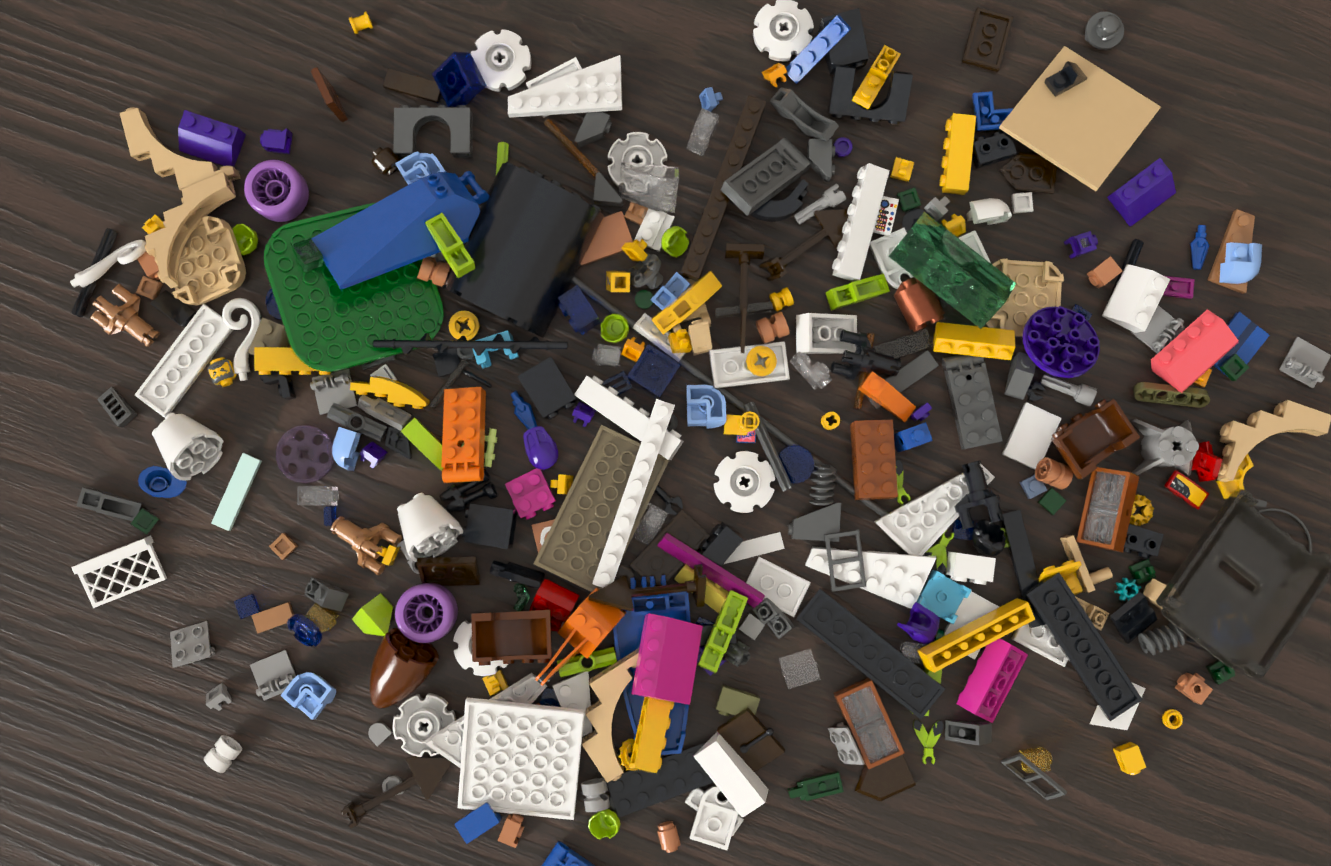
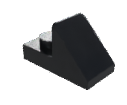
[1044,61,1087,97]

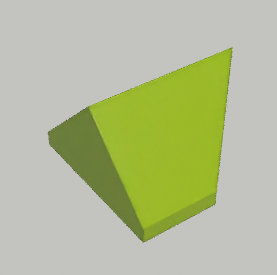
[352,593,394,636]

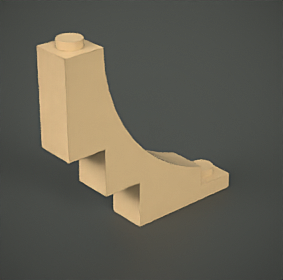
[120,107,241,191]
[582,648,639,783]

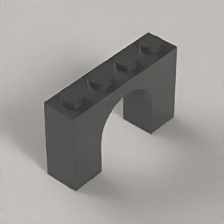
[393,105,473,158]

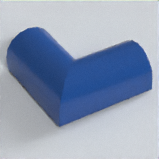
[972,91,1013,132]

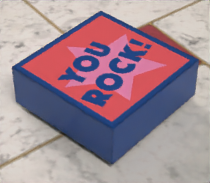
[736,430,756,443]

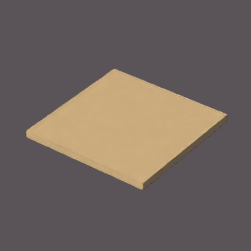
[999,46,1161,191]

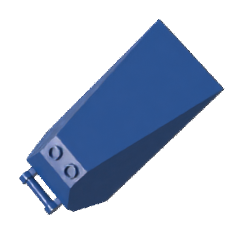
[311,171,489,290]

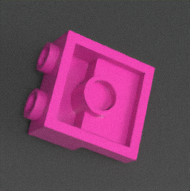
[505,468,556,520]

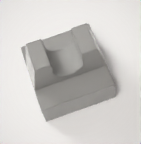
[924,196,950,221]
[206,683,232,711]

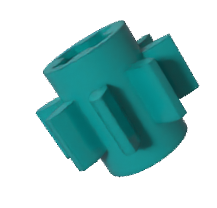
[1114,577,1141,601]

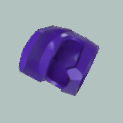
[523,426,559,469]
[897,602,940,644]

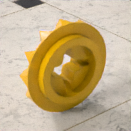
[449,311,480,340]
[746,346,777,377]
[1129,495,1154,526]
[618,739,638,771]

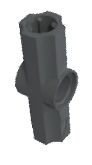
[327,403,388,442]

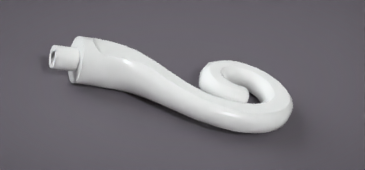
[70,240,146,288]
[222,298,262,381]

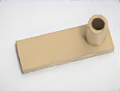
[1060,535,1113,593]

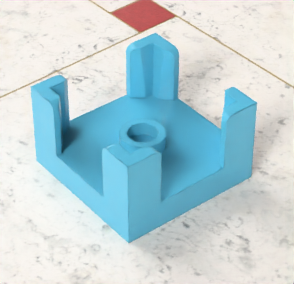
[472,330,519,369]
[917,570,972,624]

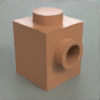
[1175,672,1213,705]

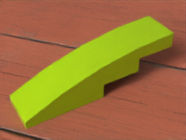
[698,590,748,673]

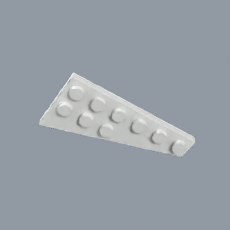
[508,55,622,118]
[874,464,995,556]
[805,546,936,609]
[424,673,547,768]

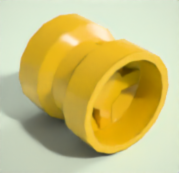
[769,287,794,312]
[738,412,760,432]

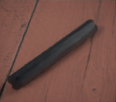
[71,228,118,317]

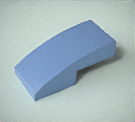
[651,272,692,310]

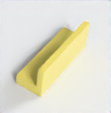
[674,564,729,613]

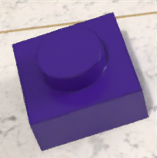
[910,402,932,421]

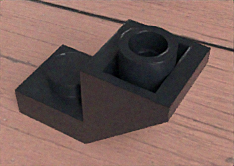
[259,371,296,400]

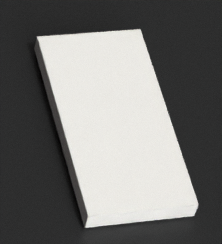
[709,342,790,389]

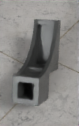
[769,87,839,141]

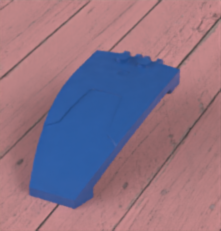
[613,575,691,755]

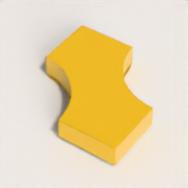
[1216,454,1254,499]

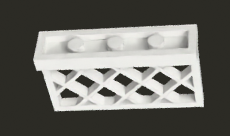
[71,535,167,608]

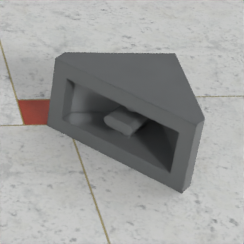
[593,172,624,207]

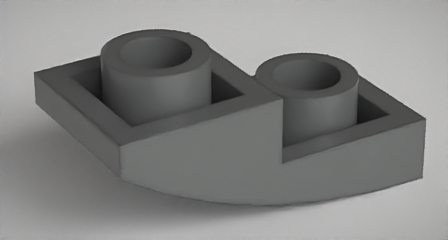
[752,598,795,639]

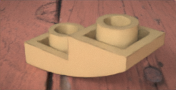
[1075,596,1109,630]

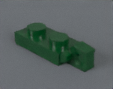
[788,771,844,801]

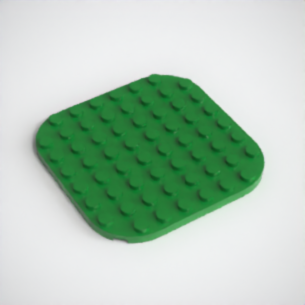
[264,203,443,372]

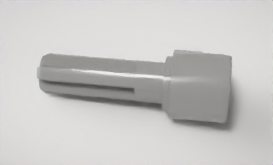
[794,184,846,224]
[1041,374,1097,407]

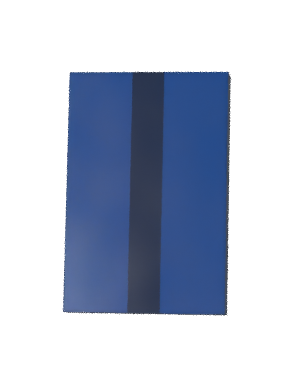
[1213,312,1270,378]

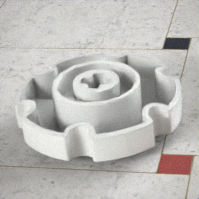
[753,0,814,62]
[470,30,531,92]
[608,132,667,194]
[714,451,775,513]
[453,621,508,676]
[393,693,456,757]

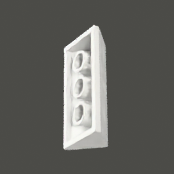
[693,732,768,817]

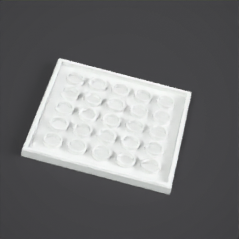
[458,698,585,820]

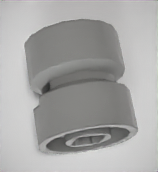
[581,778,610,812]

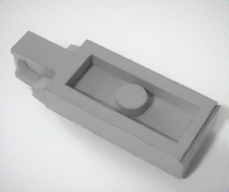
[357,395,412,431]

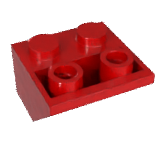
[529,579,579,632]

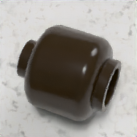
[371,147,400,176]

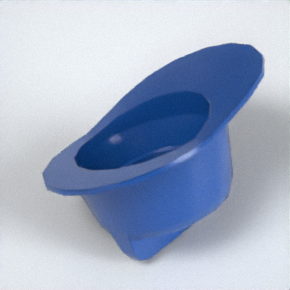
[138,466,187,498]

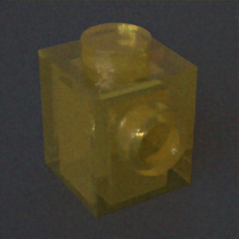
[303,603,338,633]
[1020,747,1053,773]

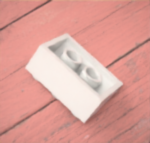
[1102,264,1170,333]

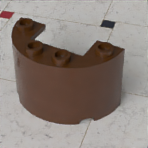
[1051,399,1140,479]
[471,610,552,666]

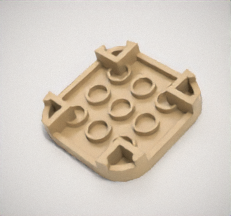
[172,216,246,306]
[982,258,1064,338]

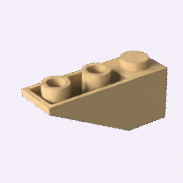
[688,319,712,356]

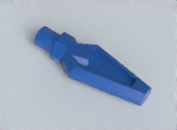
[1190,225,1210,270]
[510,391,537,430]

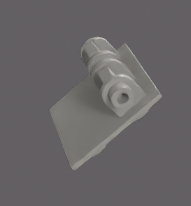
[1131,305,1185,354]
[1279,337,1331,388]
[310,369,357,415]
[170,621,215,668]
[250,650,296,701]
[828,722,865,765]

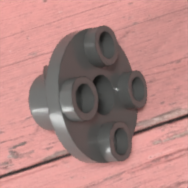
[1085,12,1124,51]
[628,253,663,289]

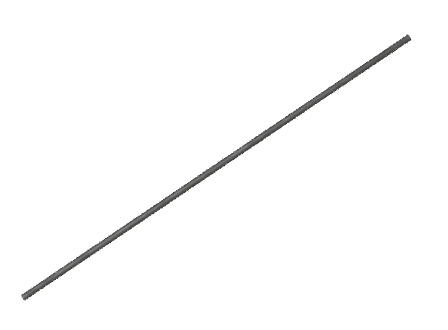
[478,204,889,517]

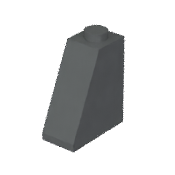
[788,503,841,542]

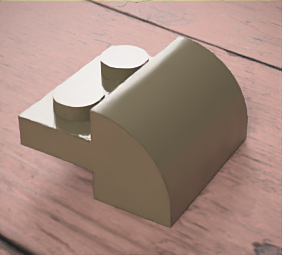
[248,317,291,355]

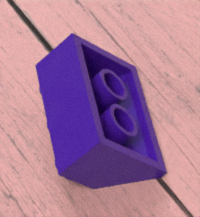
[178,110,246,167]
[1107,158,1176,227]

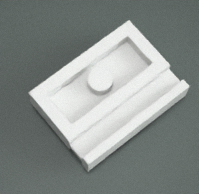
[634,206,675,252]

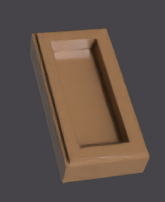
[251,602,296,634]

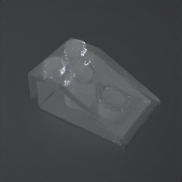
[619,162,679,213]

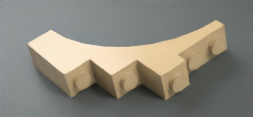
[145,172,236,288]
[1217,400,1331,482]

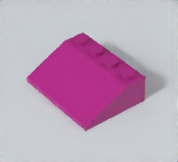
[632,613,703,705]

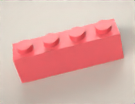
[1151,309,1239,393]

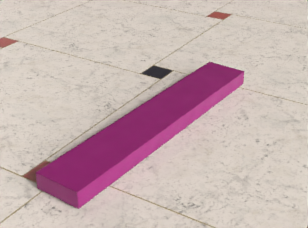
[657,533,765,608]

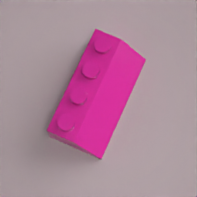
[956,638,1028,723]

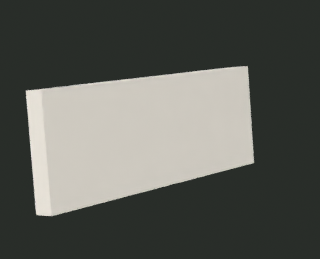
[135,303,234,417]

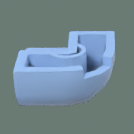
[395,151,446,185]
[1219,242,1262,284]
[687,385,726,429]
[332,427,361,471]
[281,672,336,720]

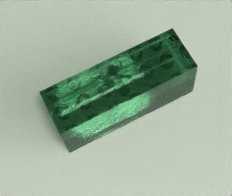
[888,212,1016,329]

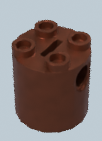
[894,277,945,332]

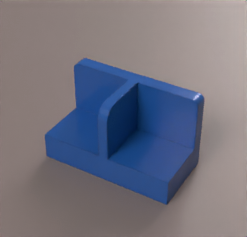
[455,802,502,844]

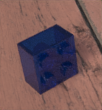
[432,52,487,107]
[558,285,601,335]
[627,344,681,399]

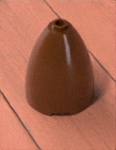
[370,628,439,709]

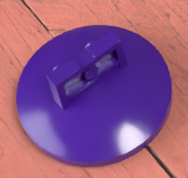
[1022,306,1100,378]

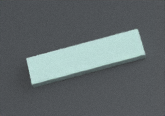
[211,453,262,531]

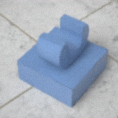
[699,87,723,113]

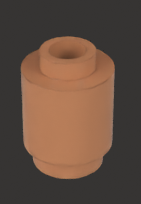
[657,821,681,853]

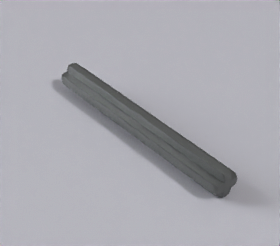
[744,402,792,491]

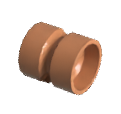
[417,256,450,287]
[756,311,790,344]
[1035,457,1073,489]

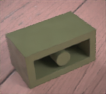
[715,684,760,717]

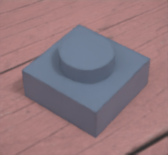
[1019,474,1047,499]

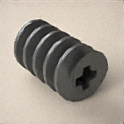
[809,463,837,505]
[1138,622,1185,656]

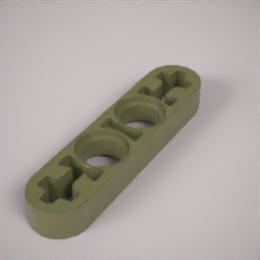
[1133,382,1210,408]

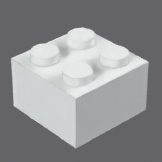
[945,552,996,585]

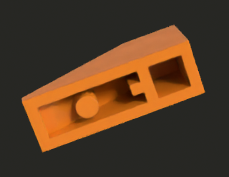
[858,371,916,423]

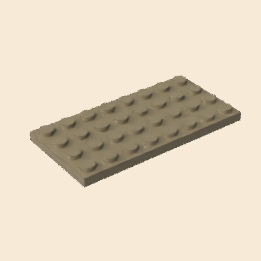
[533,425,669,592]

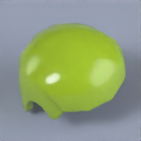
[232,224,258,255]
[661,226,689,257]
[600,314,629,343]
[588,809,620,840]

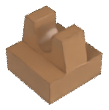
[624,200,649,226]

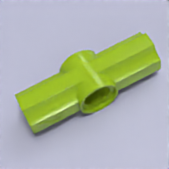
[557,647,617,677]

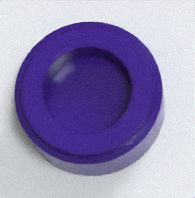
[833,137,852,158]

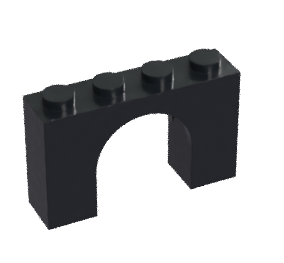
[828,64,913,124]

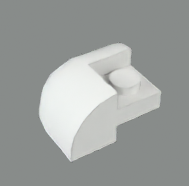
[966,198,1012,225]

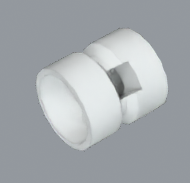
[204,735,242,773]

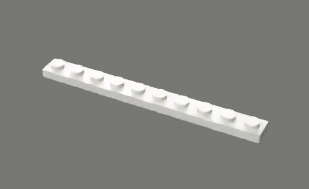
[592,399,675,588]

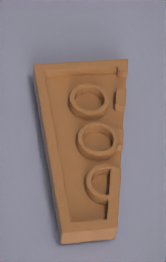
[1208,209,1255,294]

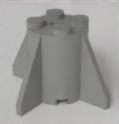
[1131,419,1199,477]

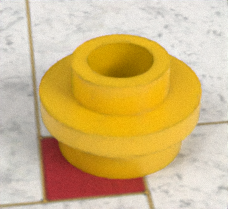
[1162,709,1183,729]

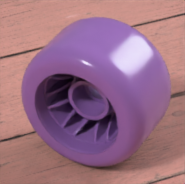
[244,160,309,222]
[395,583,458,643]

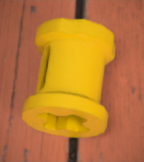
[349,11,373,34]
[821,412,840,430]

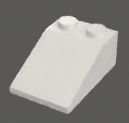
[796,313,857,354]

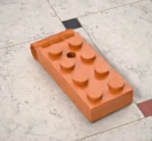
[441,387,486,483]

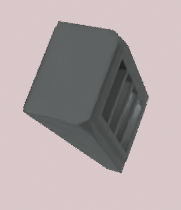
[97,387,137,428]

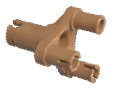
[90,284,160,347]
[331,516,402,576]

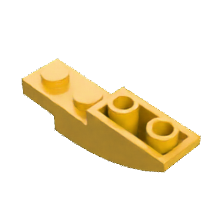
[852,45,901,109]
[651,271,722,335]
[350,376,430,409]

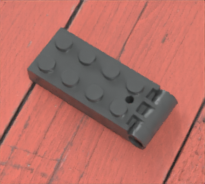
[721,137,812,216]
[942,354,1003,450]

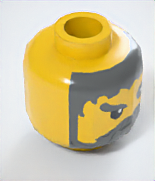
[207,357,237,387]

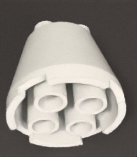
[152,413,224,480]
[397,493,463,562]

